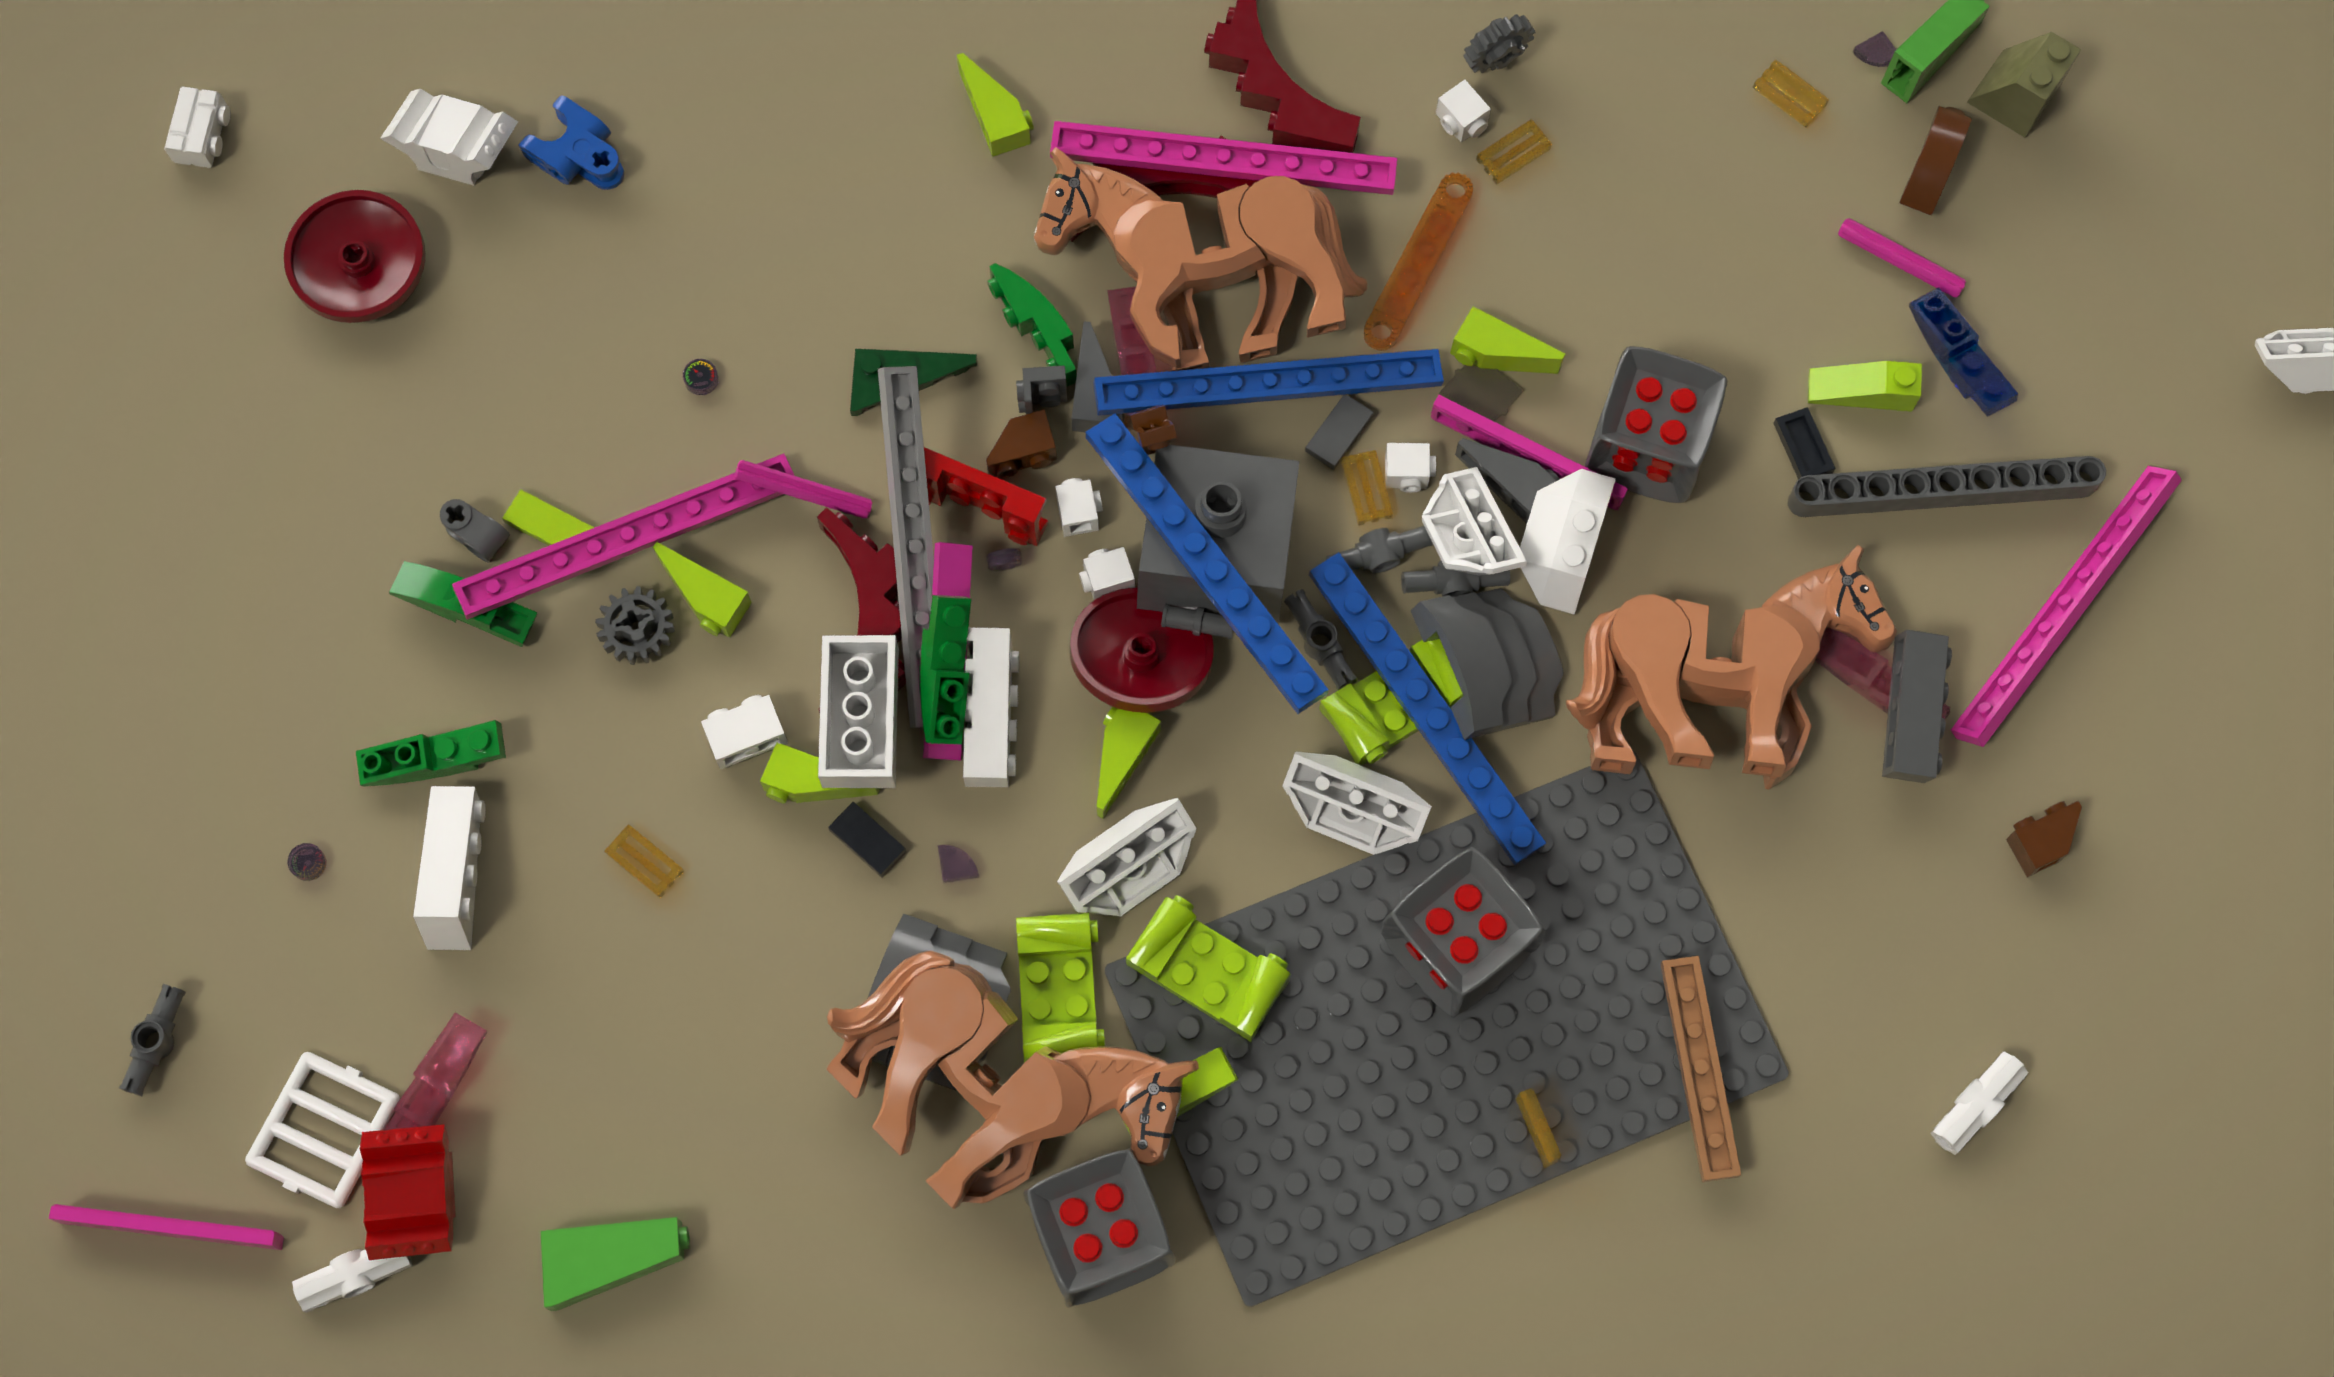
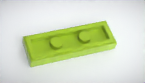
[502,489,594,546]

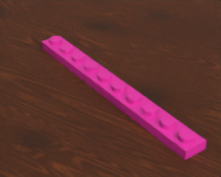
[1050,121,1397,195]
[452,453,795,620]
[1951,465,2182,747]

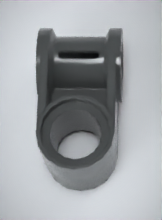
[439,499,510,563]

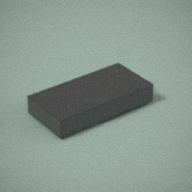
[1305,394,1373,470]

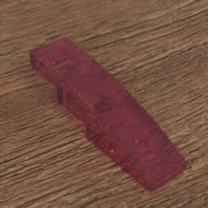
[1107,286,1156,414]
[1815,628,1950,720]
[384,1012,487,1130]

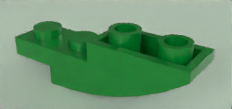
[987,263,1077,387]
[389,561,537,647]
[920,595,972,744]
[356,720,506,787]

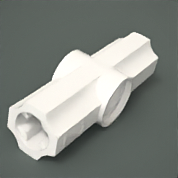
[1930,1051,2029,1155]
[292,1249,413,1313]

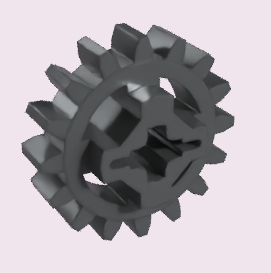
[1463,14,1536,73]
[595,586,675,665]

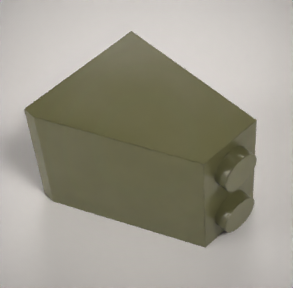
[1967,32,2081,138]

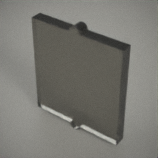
[1439,364,1523,422]

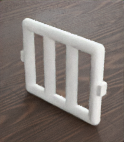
[245,1052,400,1208]

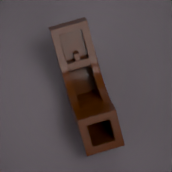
[1899,106,1972,216]

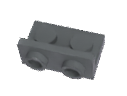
[1016,366,1067,414]

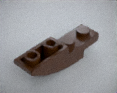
[1125,404,1177,455]

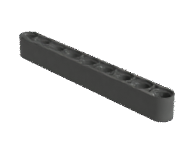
[1787,456,2106,517]

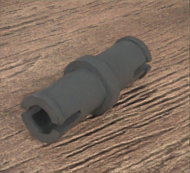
[1161,604,1234,639]

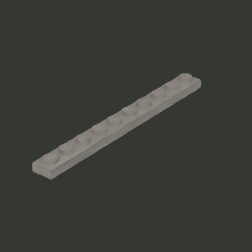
[878,366,934,728]

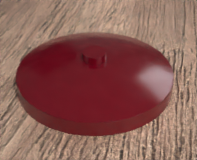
[284,190,426,323]
[1070,587,1214,713]

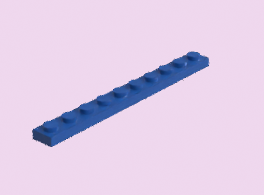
[1093,349,1444,415]
[1086,413,1329,714]
[1309,552,1546,865]

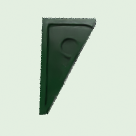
[850,349,977,416]

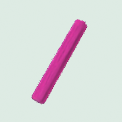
[1838,218,1966,298]
[735,460,872,518]

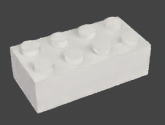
[818,635,899,788]

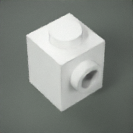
[1436,80,1491,143]
[1385,443,1436,493]
[1055,478,1103,537]
[1079,547,1135,600]

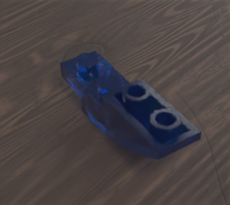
[1909,287,2018,417]

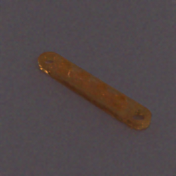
[1363,172,1473,351]

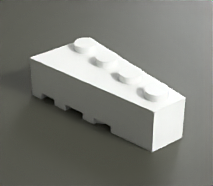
[963,628,1019,787]
[413,786,485,950]

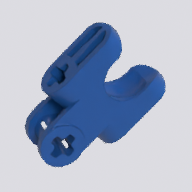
[518,95,624,190]

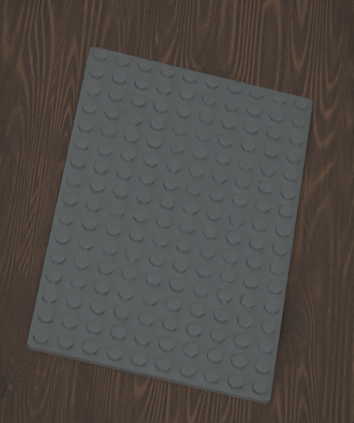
[1105,750,1789,1307]

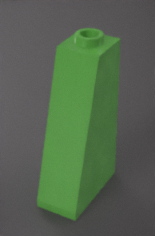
[1881,0,1990,103]
[541,1217,690,1311]

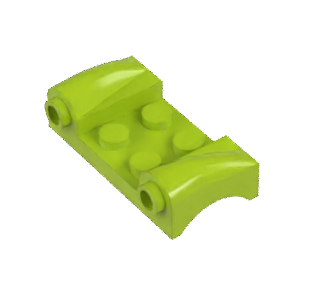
[1319,639,1463,766]
[1126,895,1291,1042]
[1016,913,1105,1063]

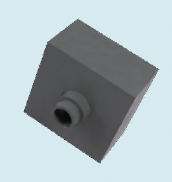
[1137,445,1299,624]

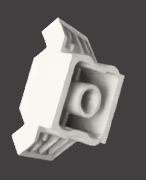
[380,89,518,186]

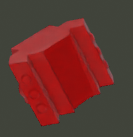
[359,1124,456,1260]

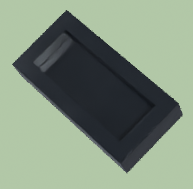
[1773,407,1836,479]
[828,802,907,878]

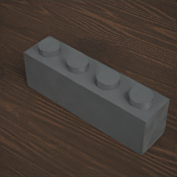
[1882,630,1952,783]

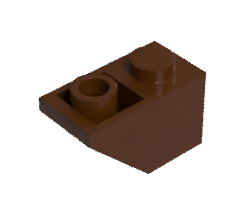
[986,410,1057,479]
[2006,800,2082,877]

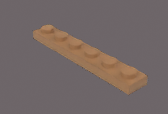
[1660,956,1741,1183]

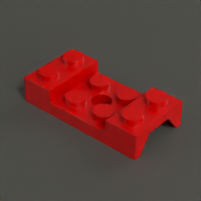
[924,447,1048,546]

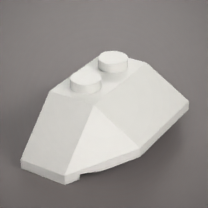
[2254,328,2334,394]
[1422,467,1527,575]
[1520,469,1615,615]
[1283,752,1432,855]
[1057,798,1197,916]

